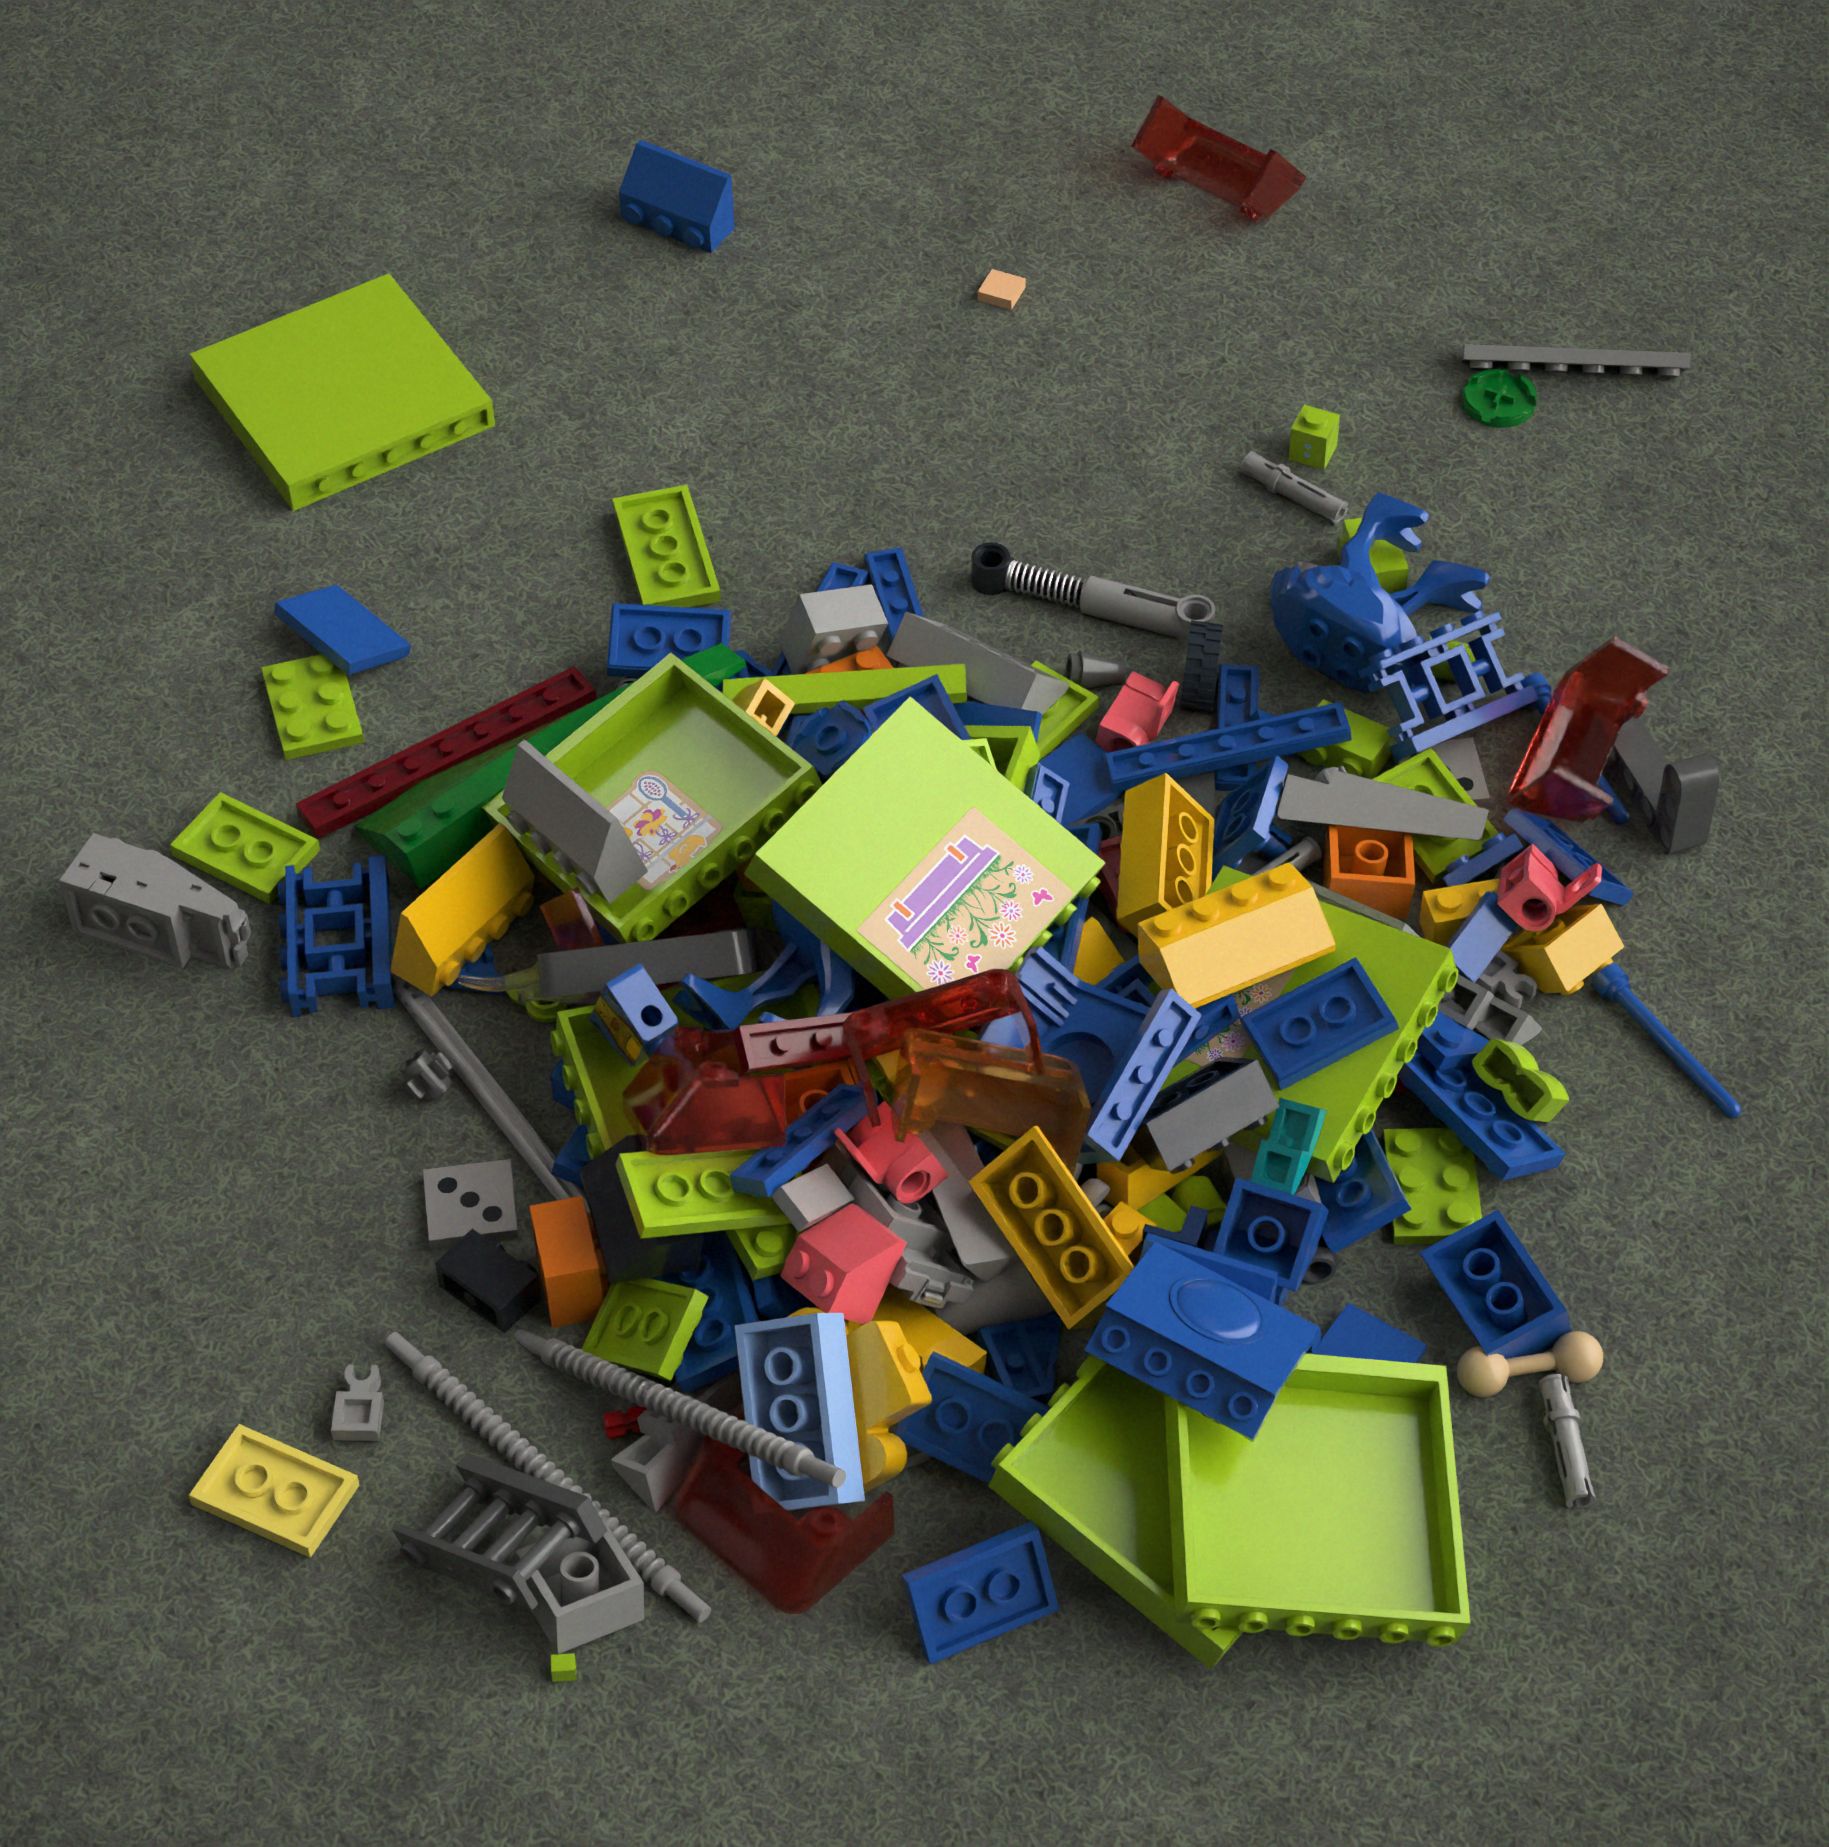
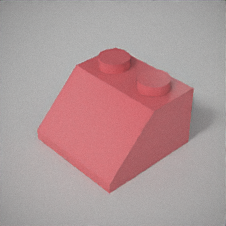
[780,1204,907,1324]

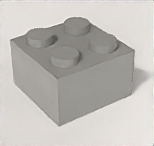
[779,584,888,675]
[515,1517,644,1654]

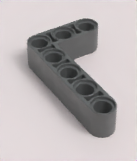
[1582,695,1719,855]
[537,927,759,998]

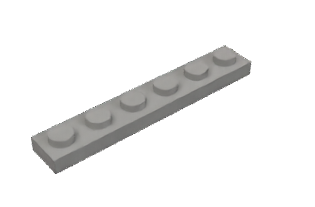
[1461,344,1691,376]

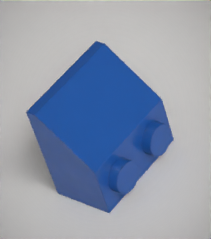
[1213,1177,1329,1292]

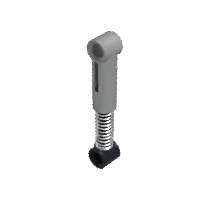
[971,542,1216,647]

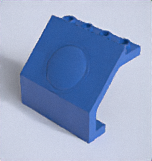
[946,946,1202,1165]
[1084,1241,1321,1442]

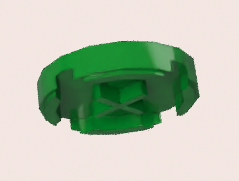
[1461,369,1538,428]

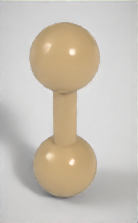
[1457,1331,1603,1398]

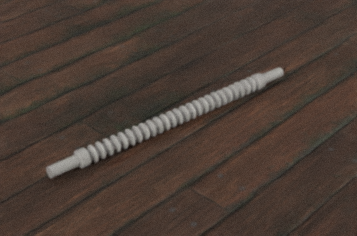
[514,1329,846,1488]
[385,1332,711,1623]

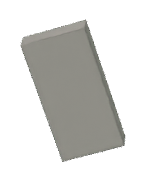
[771,1164,855,1232]

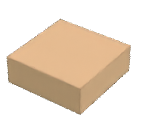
[978,269,1026,310]

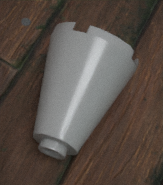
[927,1260,1055,1335]

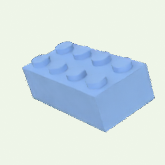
[735,1313,865,1514]

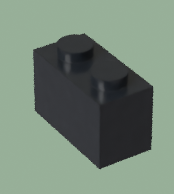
[435,1229,541,1333]

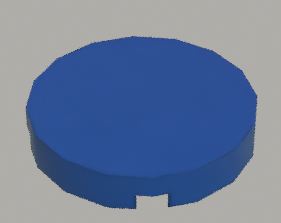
[793,703,872,780]

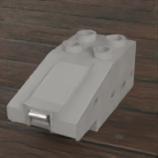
[59,833,251,970]
[816,1142,974,1308]

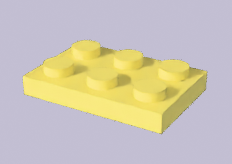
[189,1424,360,1558]

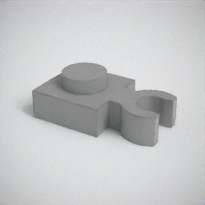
[1475,950,1537,1009]
[331,1365,384,1441]

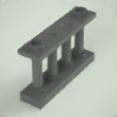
[392,1453,608,1610]

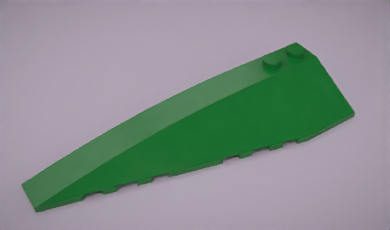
[354,643,747,888]

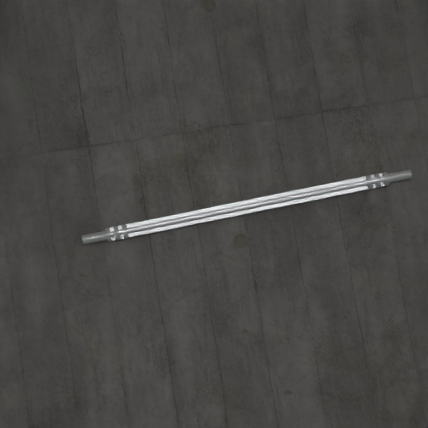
[391,956,652,1279]

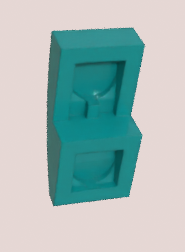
[1250,1098,1327,1195]

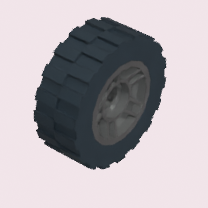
[1180,620,1223,712]

